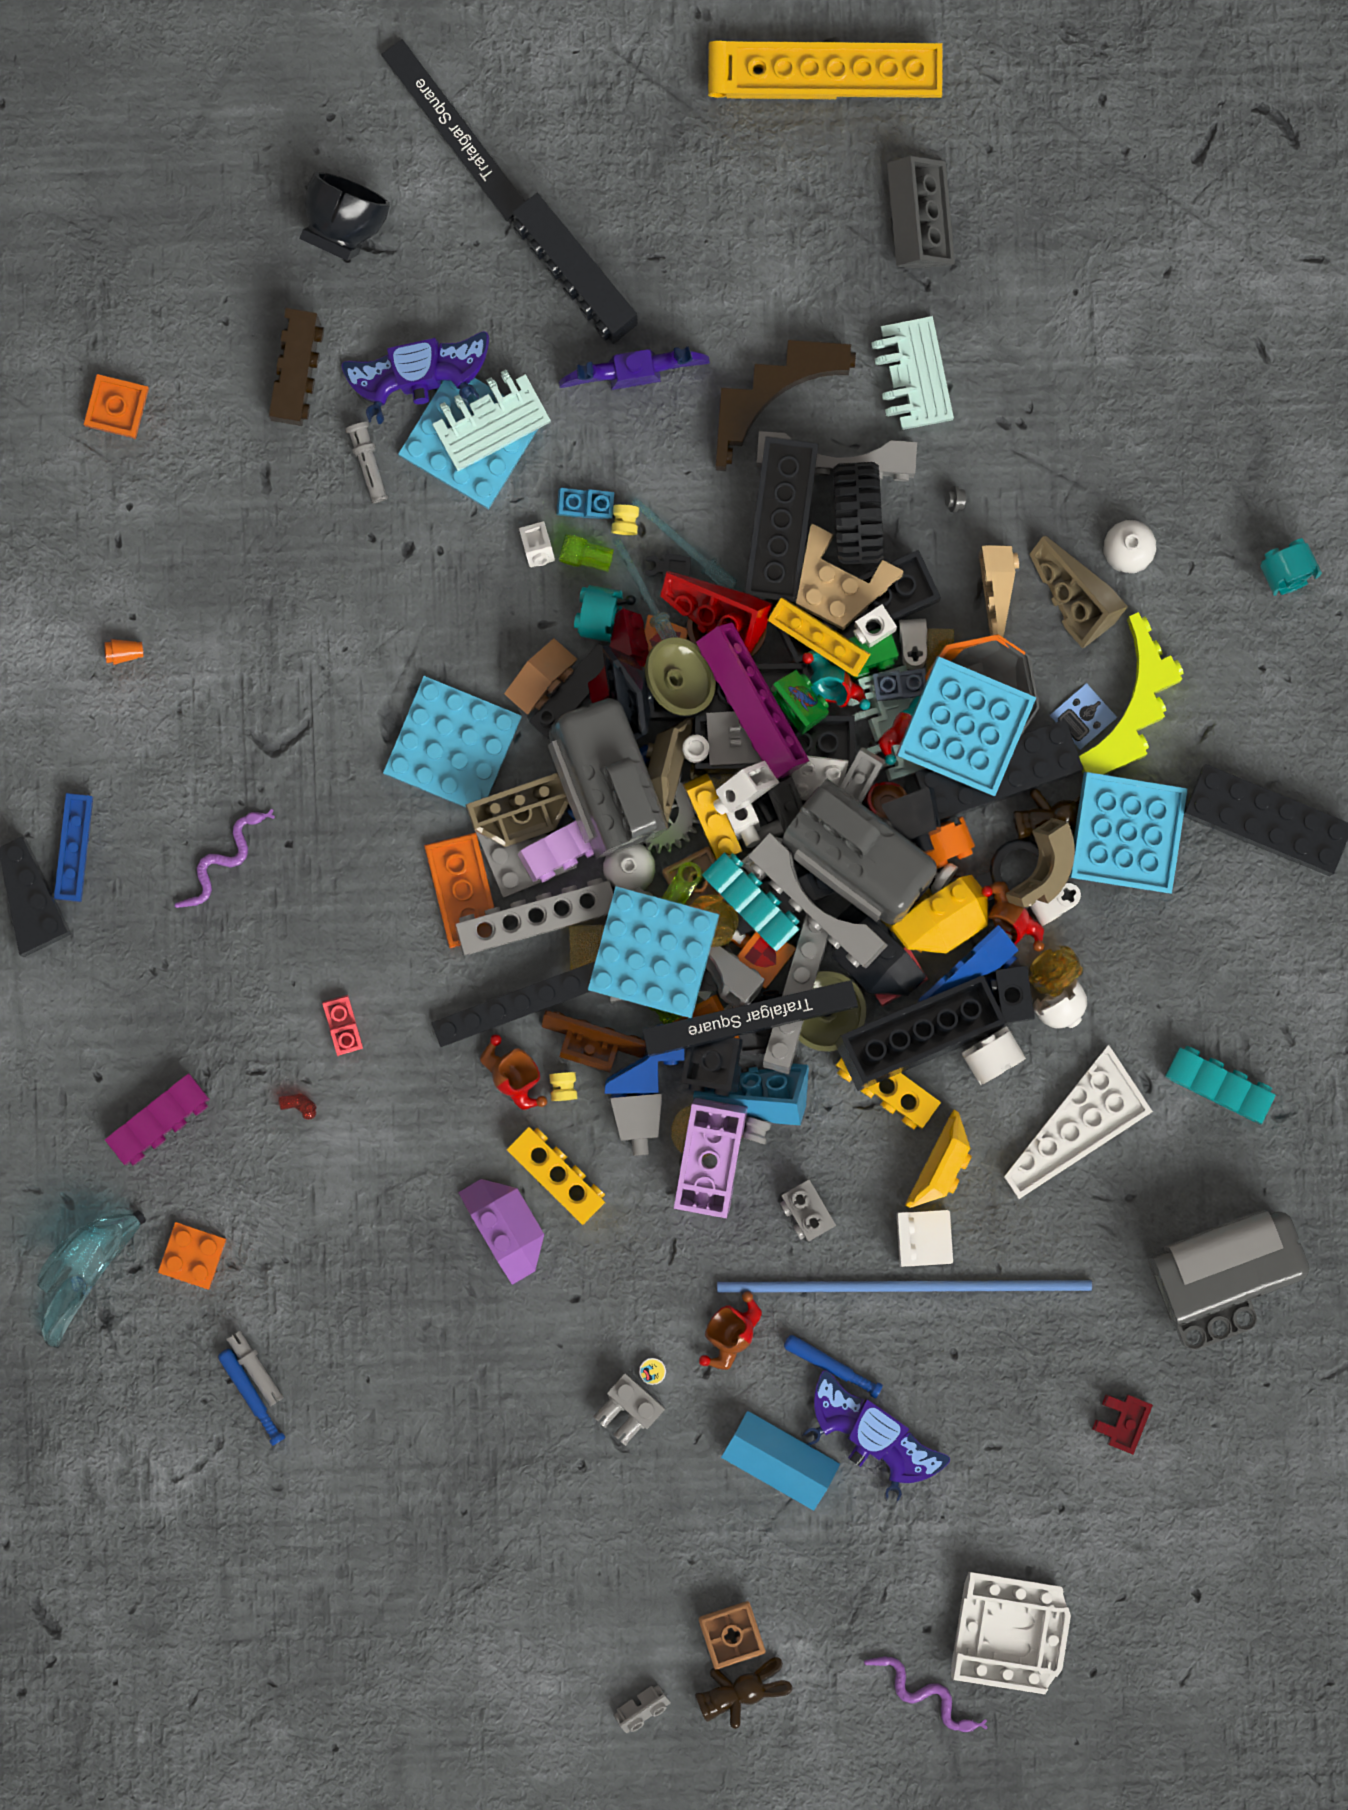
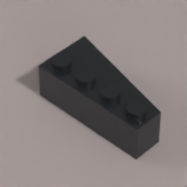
[0,837,71,957]

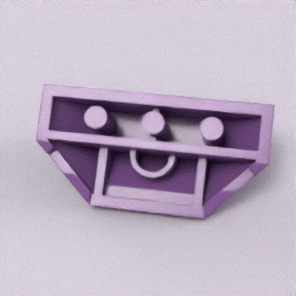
[458,1179,544,1285]

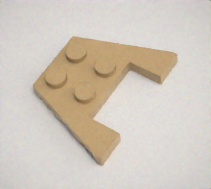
[796,524,903,630]

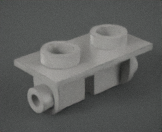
[614,1685,671,1733]

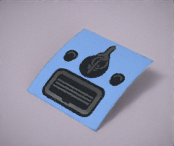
[1050,683,1117,750]

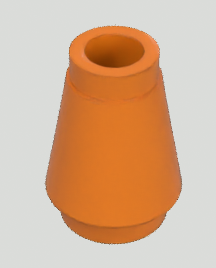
[104,639,143,665]

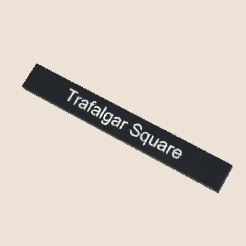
[381,39,525,222]
[643,980,858,1057]

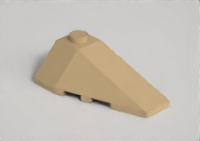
[979,545,1019,637]

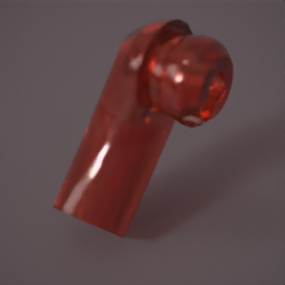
[279,1094,317,1120]

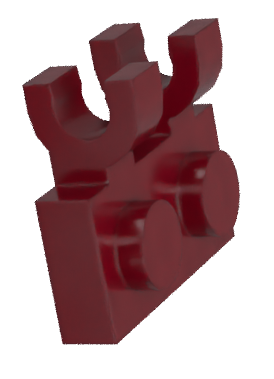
[1092,1394,1153,1455]

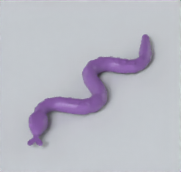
[175,809,275,908]
[864,1656,987,1732]

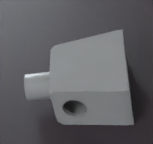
[611,1094,662,1156]

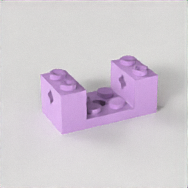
[674,1098,748,1218]

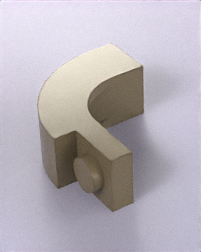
[1006,818,1075,908]

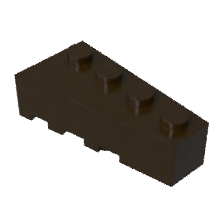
[269,308,324,426]

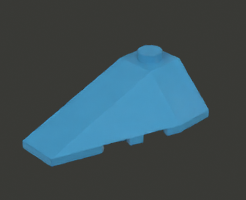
[693,1063,809,1126]

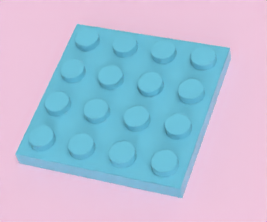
[398,378,538,510]
[896,656,1036,796]
[383,676,522,808]
[1069,772,1188,894]
[588,886,720,1018]

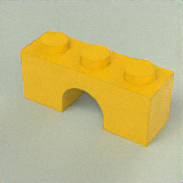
[683,774,742,860]

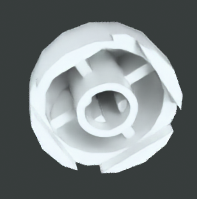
[1103,520,1156,573]
[603,844,655,891]
[1033,978,1087,1028]

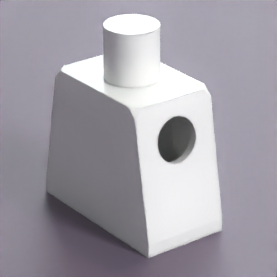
[713,761,779,814]
[726,804,761,848]

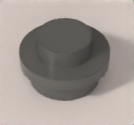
[945,486,966,513]

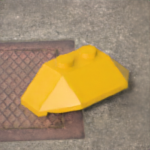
[891,875,988,953]
[904,1110,972,1208]

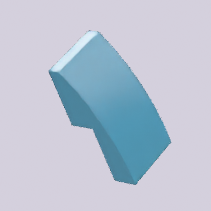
[556,488,614,519]

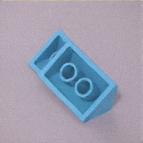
[721,1411,840,1511]

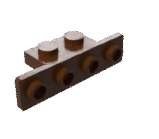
[542,1010,646,1073]

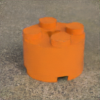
[927,816,975,869]

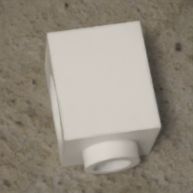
[853,604,897,648]

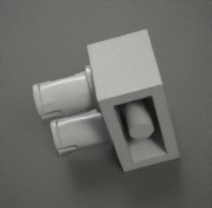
[779,1180,836,1242]
[593,1373,665,1446]

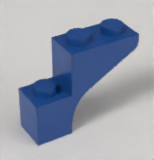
[605,1024,685,1098]

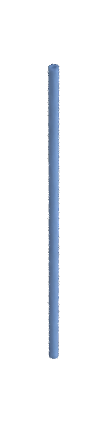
[717,1280,1092,1293]

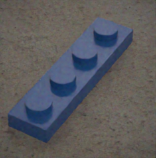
[54,793,94,902]

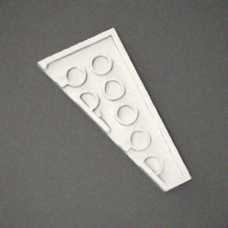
[1004,1045,1153,1199]

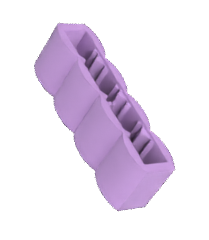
[517,821,594,883]

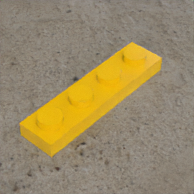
[767,598,870,677]

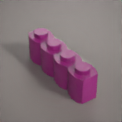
[105,1073,210,1166]

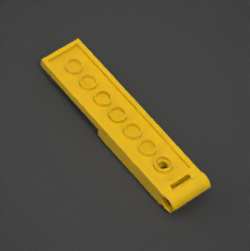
[708,41,942,99]

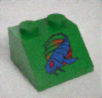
[770,670,829,735]

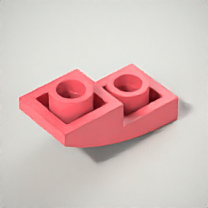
[322,995,363,1056]

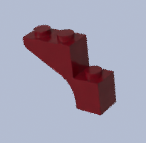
[588,608,649,703]

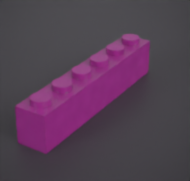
[696,623,810,780]

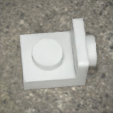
[519,521,555,567]

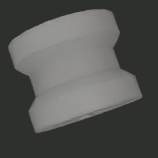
[741,1117,771,1145]

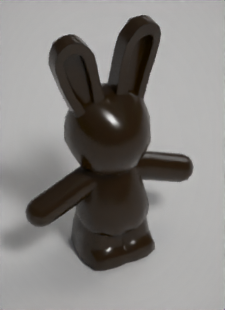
[1013,788,1080,839]
[695,1657,793,1729]

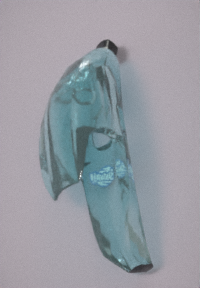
[37,1210,146,1348]

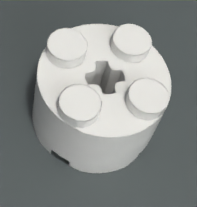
[962,1026,1026,1085]

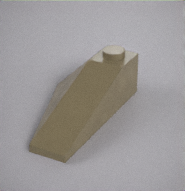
[1029,536,1128,648]

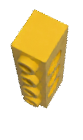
[835,1057,941,1130]
[507,1127,605,1225]

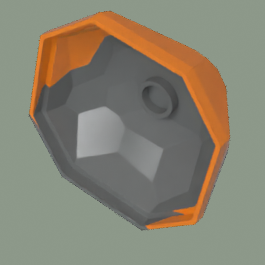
[925,634,1040,737]

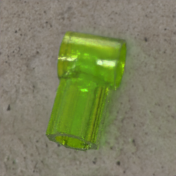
[558,534,614,572]
[661,862,703,905]

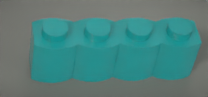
[702,852,800,952]
[1164,1046,1276,1125]

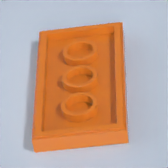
[424,833,495,948]

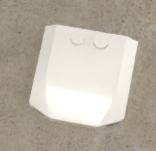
[951,1572,1071,1694]

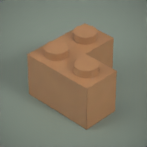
[504,638,577,715]

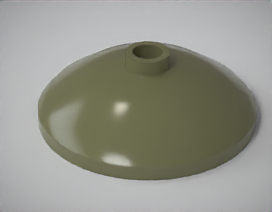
[645,637,716,716]
[799,971,866,1051]

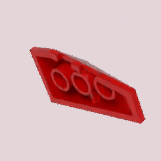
[660,571,772,653]

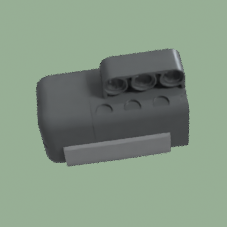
[548,698,669,859]
[781,778,937,925]
[1148,1210,1309,1350]

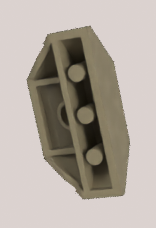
[646,718,694,823]
[465,773,569,847]

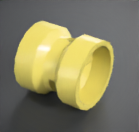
[611,505,639,535]
[549,1072,577,1101]

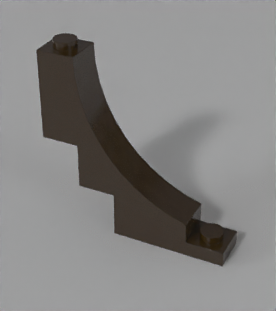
[716,340,856,471]

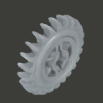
[640,773,700,854]

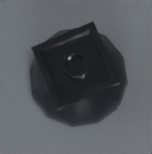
[299,172,390,261]

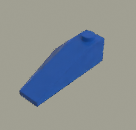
[918,925,1018,1002]

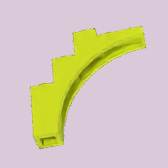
[1079,612,1184,775]

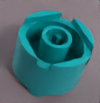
[1260,538,1322,596]
[574,585,623,642]

